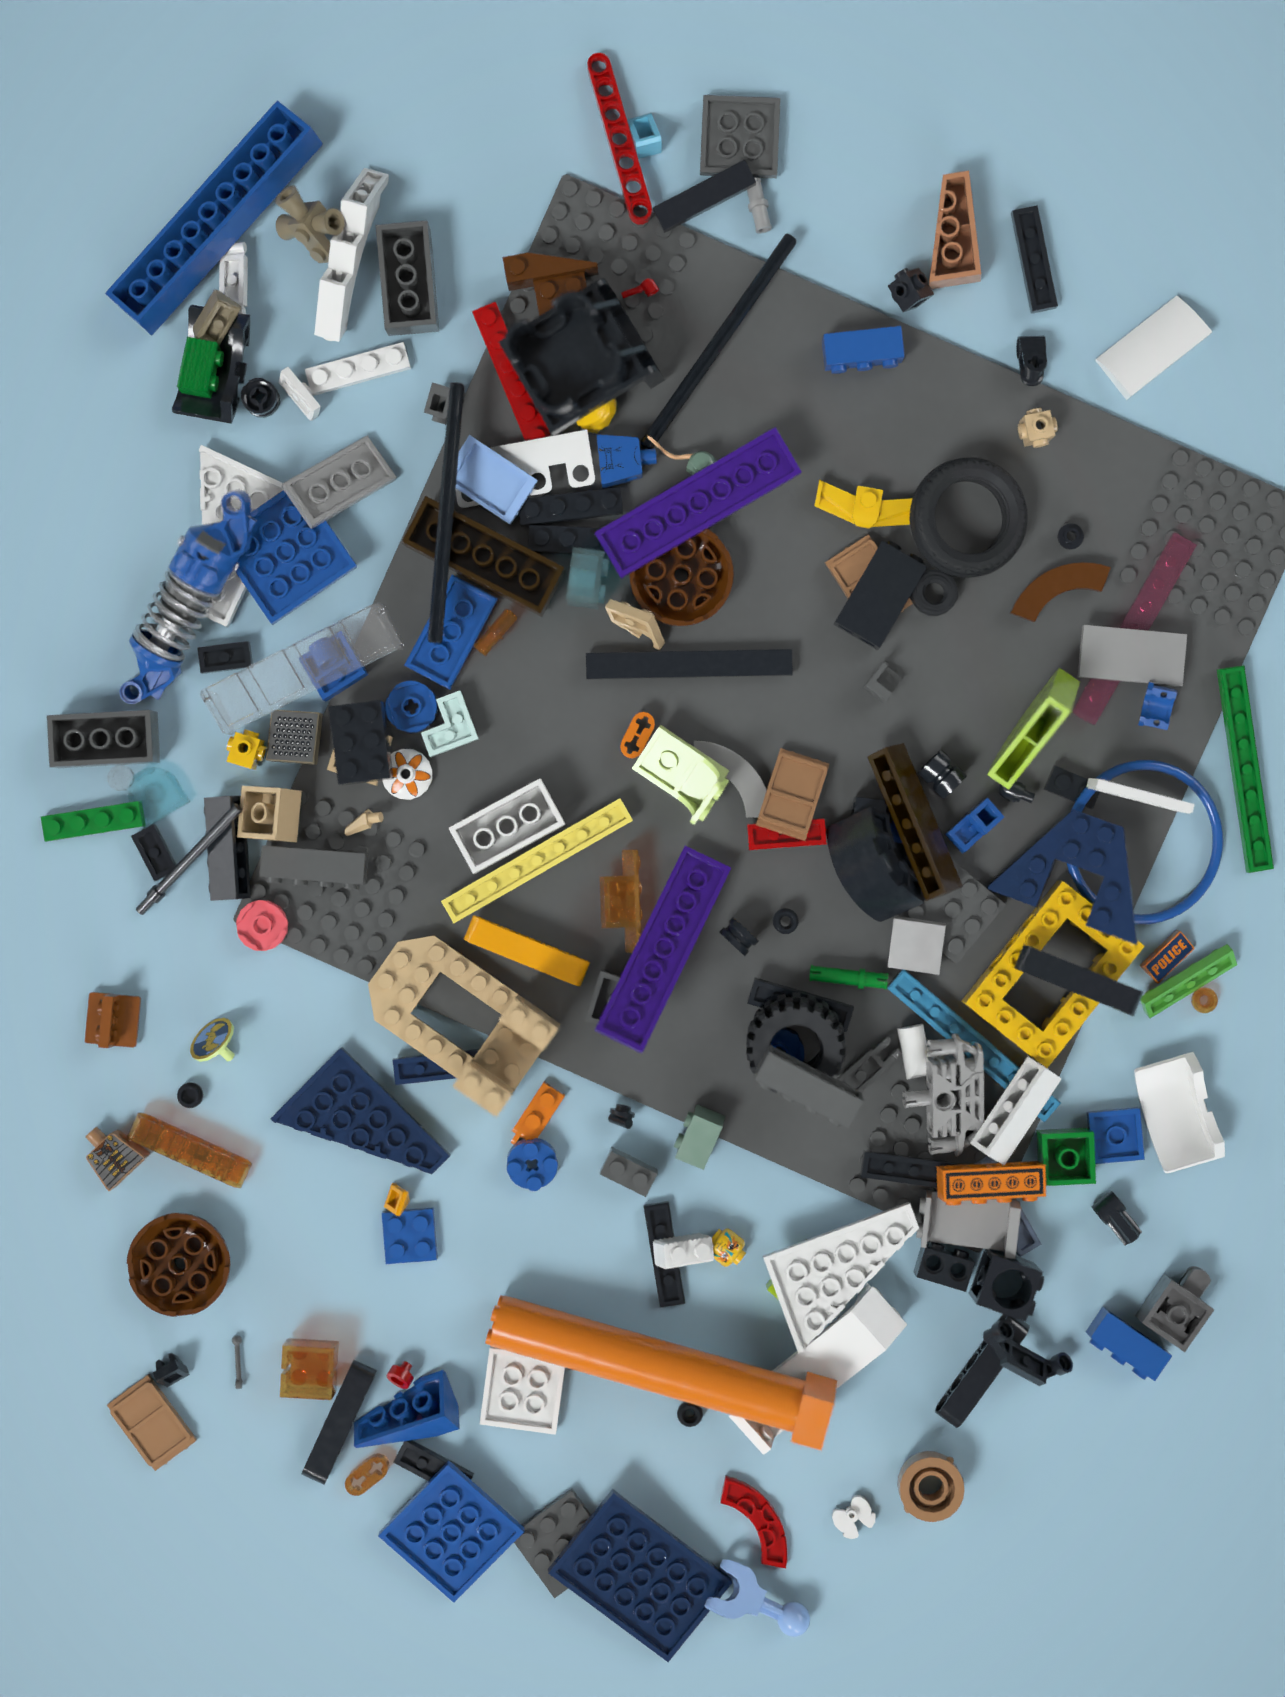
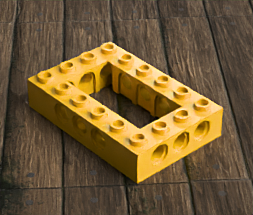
[961,881,1145,1068]

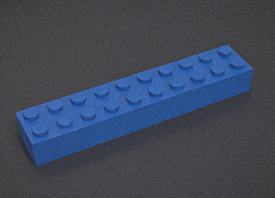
[105,100,323,336]

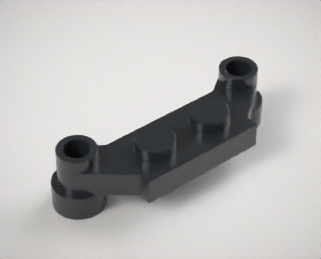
[983,1320,1073,1386]

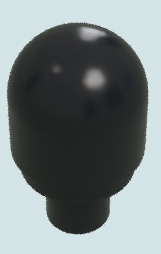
[999,781,1035,803]

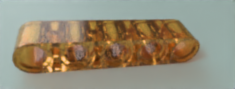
[127,1112,252,1188]

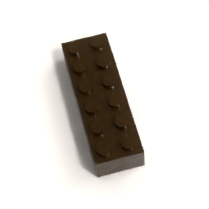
[402,496,566,617]

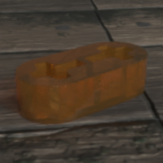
[345,1453,389,1496]

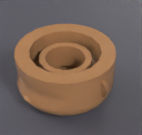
[897,1451,965,1522]

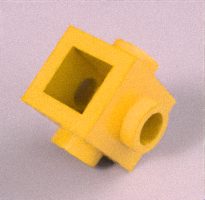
[226,729,266,770]

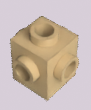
[1018,408,1058,448]

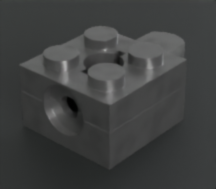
[1135,1266,1214,1352]

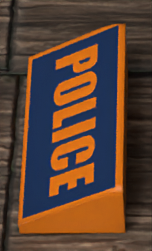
[1139,930,1195,984]

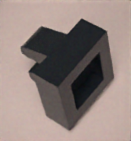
[153,1353,190,1387]

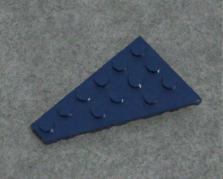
[270,1047,451,1174]

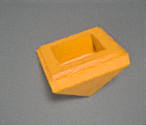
[384,1183,410,1216]

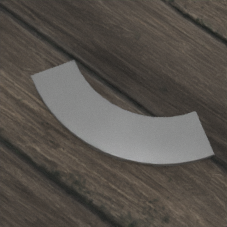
[694,741,767,818]

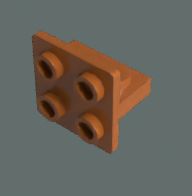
[85,992,141,1048]

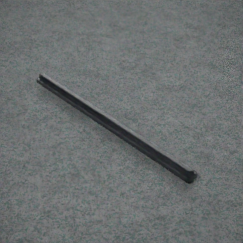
[641,233,797,449]
[428,382,464,643]

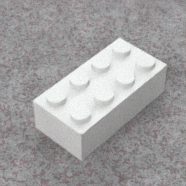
[449,778,566,874]

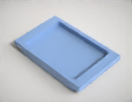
[456,435,538,525]

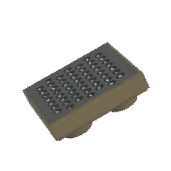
[266,709,323,765]

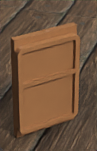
[825,535,913,612]
[756,748,829,841]
[107,1374,197,1471]

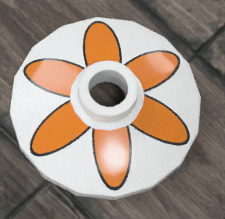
[383,749,432,800]

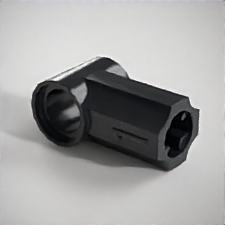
[1091,1191,1142,1246]

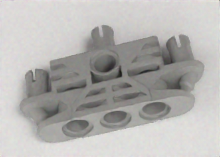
[902,1033,984,1157]

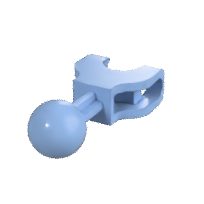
[705,1559,810,1637]

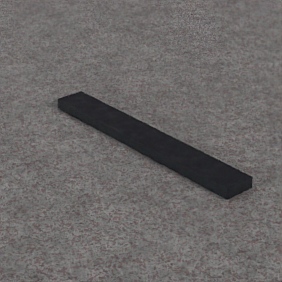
[586,649,793,680]

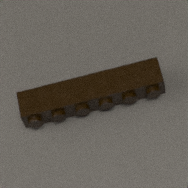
[867,743,963,901]

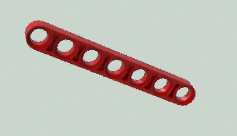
[587,53,652,225]

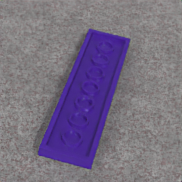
[595,427,802,579]
[595,846,731,1054]

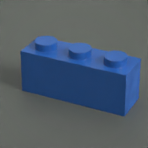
[822,326,904,374]
[1085,1307,1172,1381]

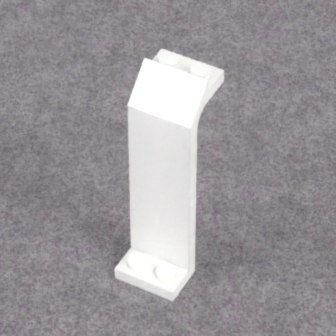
[729,1283,908,1455]

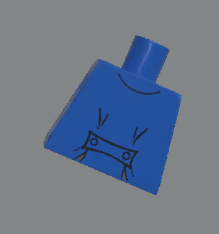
[597,435,657,489]

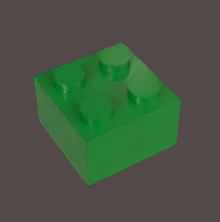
[1036,1128,1096,1186]

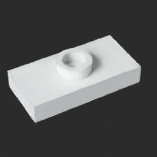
[279,367,321,421]

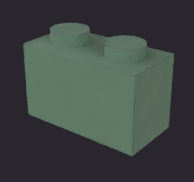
[674,1105,725,1170]

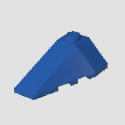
[354,1370,460,1448]

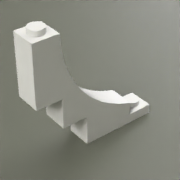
[314,168,389,342]

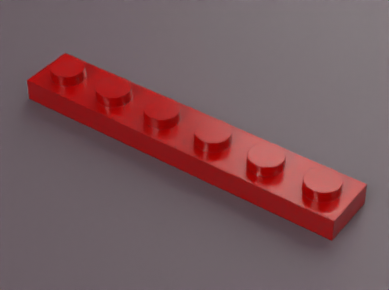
[472,301,551,441]

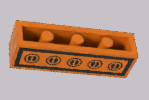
[937,1161,1046,1205]

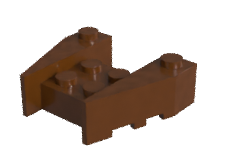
[502,253,599,316]

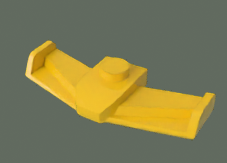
[814,479,913,529]

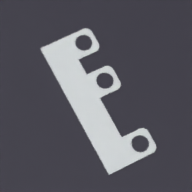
[456,430,595,508]

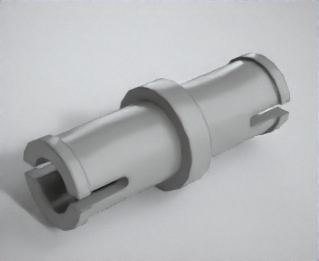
[747,178,772,234]

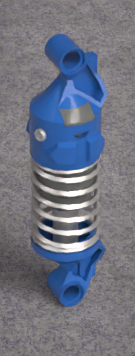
[119,489,257,704]

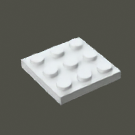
[480,1346,565,1435]

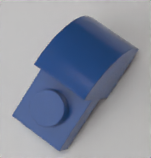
[945,798,1004,853]

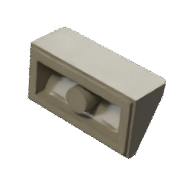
[193,289,241,346]

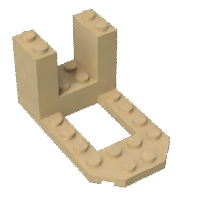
[368,935,560,1117]

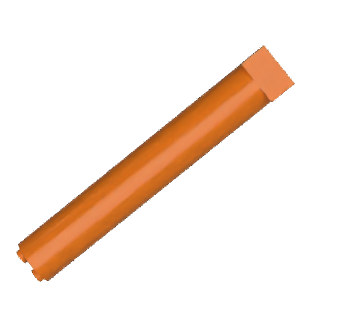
[485,1295,837,1450]

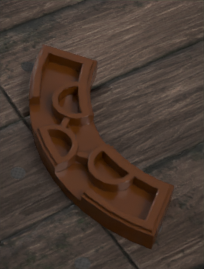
[1010,562,1111,623]

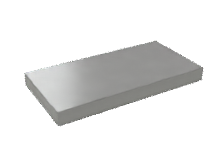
[282,435,397,529]
[1077,625,1187,687]

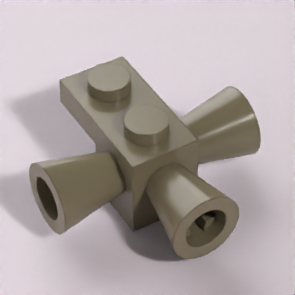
[275,185,345,263]

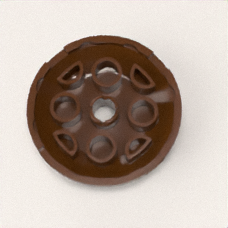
[630,529,734,626]
[126,1213,230,1317]

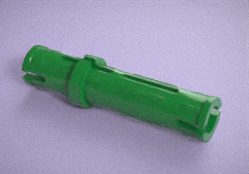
[809,965,888,990]

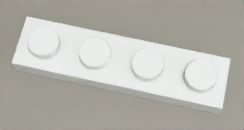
[305,342,411,396]

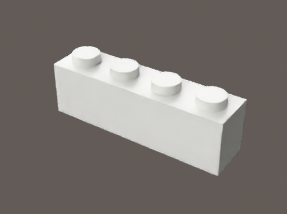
[971,1057,1062,1165]

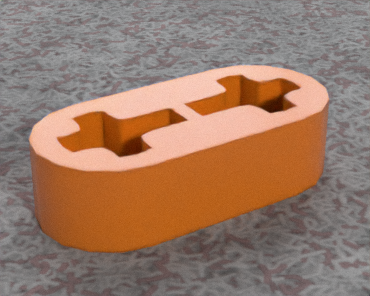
[620,712,655,759]

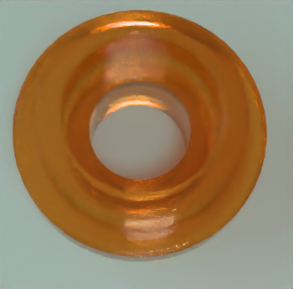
[1191,987,1218,1013]

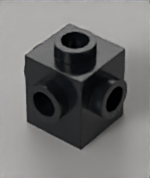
[888,268,934,312]

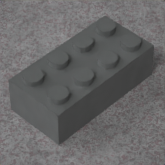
[376,221,440,336]
[47,710,160,768]

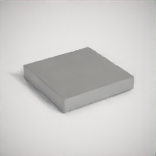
[888,916,946,975]

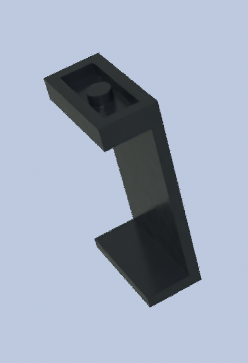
[833,541,927,650]

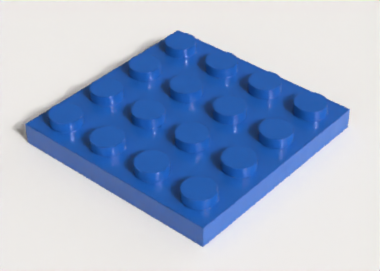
[235,490,358,625]
[378,1461,525,1603]

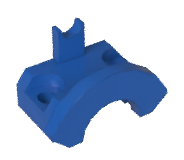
[1138,682,1177,730]

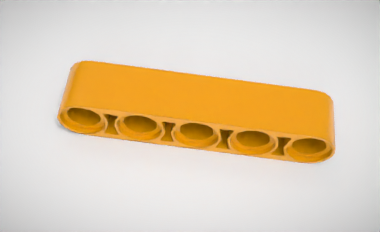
[464,915,590,987]

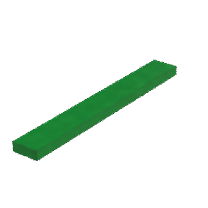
[1217,665,1274,873]

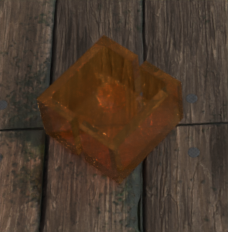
[280,1338,339,1400]

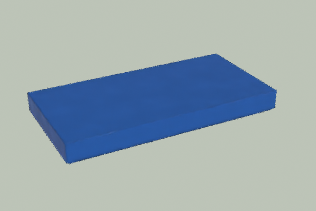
[404,574,498,690]

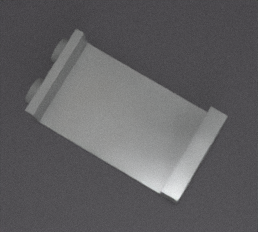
[916,1190,1021,1259]

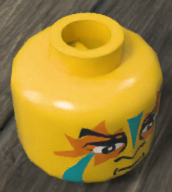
[712,1228,746,1267]

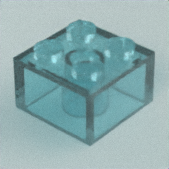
[566,547,610,610]

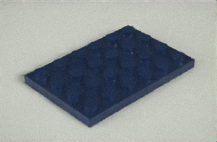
[548,1489,733,1662]

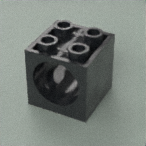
[969,1248,1044,1322]

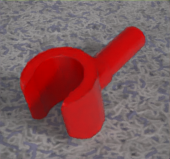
[621,278,659,299]

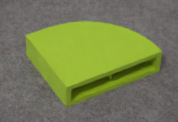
[987,668,1080,789]

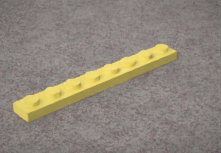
[441,798,633,923]

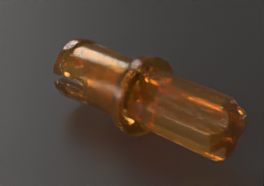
[473,609,517,656]

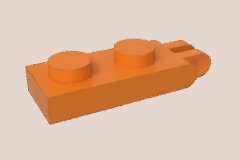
[510,1082,565,1145]

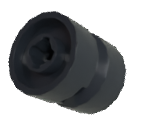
[918,750,967,799]

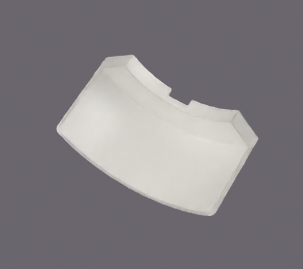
[1134,1052,1225,1173]

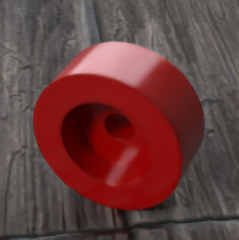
[386,1361,414,1389]

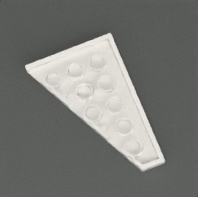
[199,445,283,628]
[763,1202,919,1353]

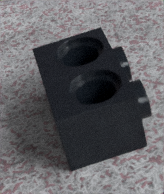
[913,1242,975,1292]

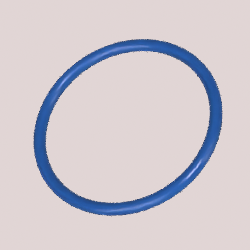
[1067,760,1223,925]

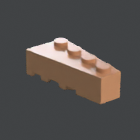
[929,171,981,289]

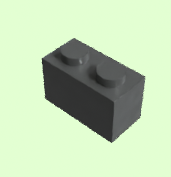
[600,1147,657,1197]

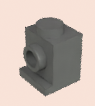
[424,382,465,425]

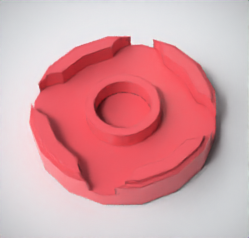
[236,900,288,951]

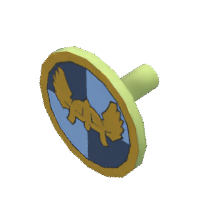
[190,1018,235,1062]

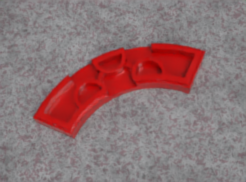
[720,1476,787,1569]

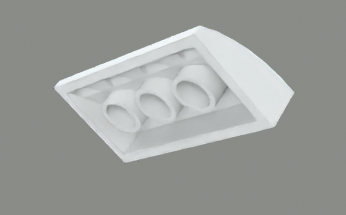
[1095,296,1212,400]

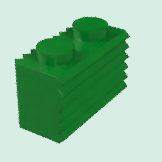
[177,337,224,398]

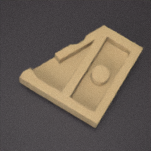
[605,599,665,650]

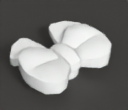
[832,1495,876,1539]

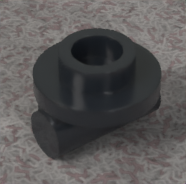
[608,1104,635,1129]

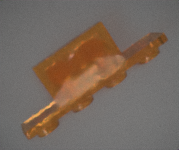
[600,849,643,953]

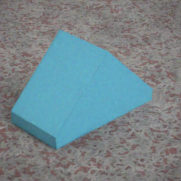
[627,113,662,159]

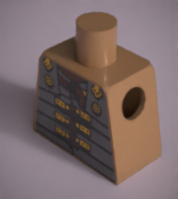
[85,1127,150,1191]

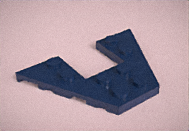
[987,810,1138,945]

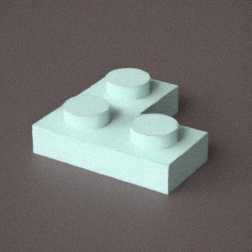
[421,691,479,757]

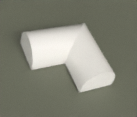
[897,1024,952,1080]

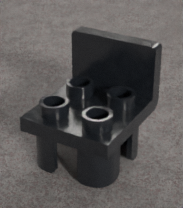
[499,278,665,435]

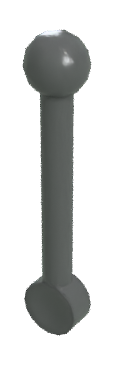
[232,1335,243,1389]

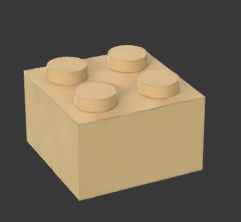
[237,786,302,843]

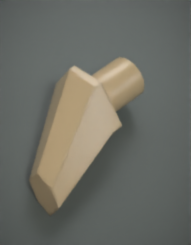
[345,809,384,836]

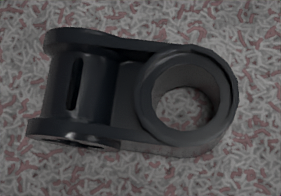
[1016,335,1047,386]

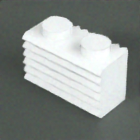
[653,1233,714,1269]

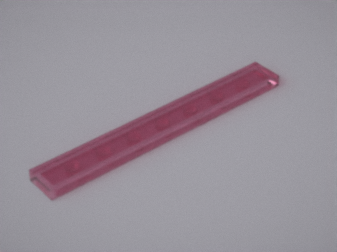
[1071,532,1197,725]

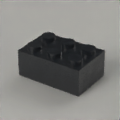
[329,700,394,785]

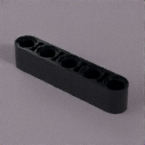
[1014,944,1143,1016]
[935,1314,1030,1428]
[301,1360,377,1485]

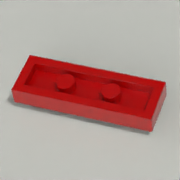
[747,819,827,850]

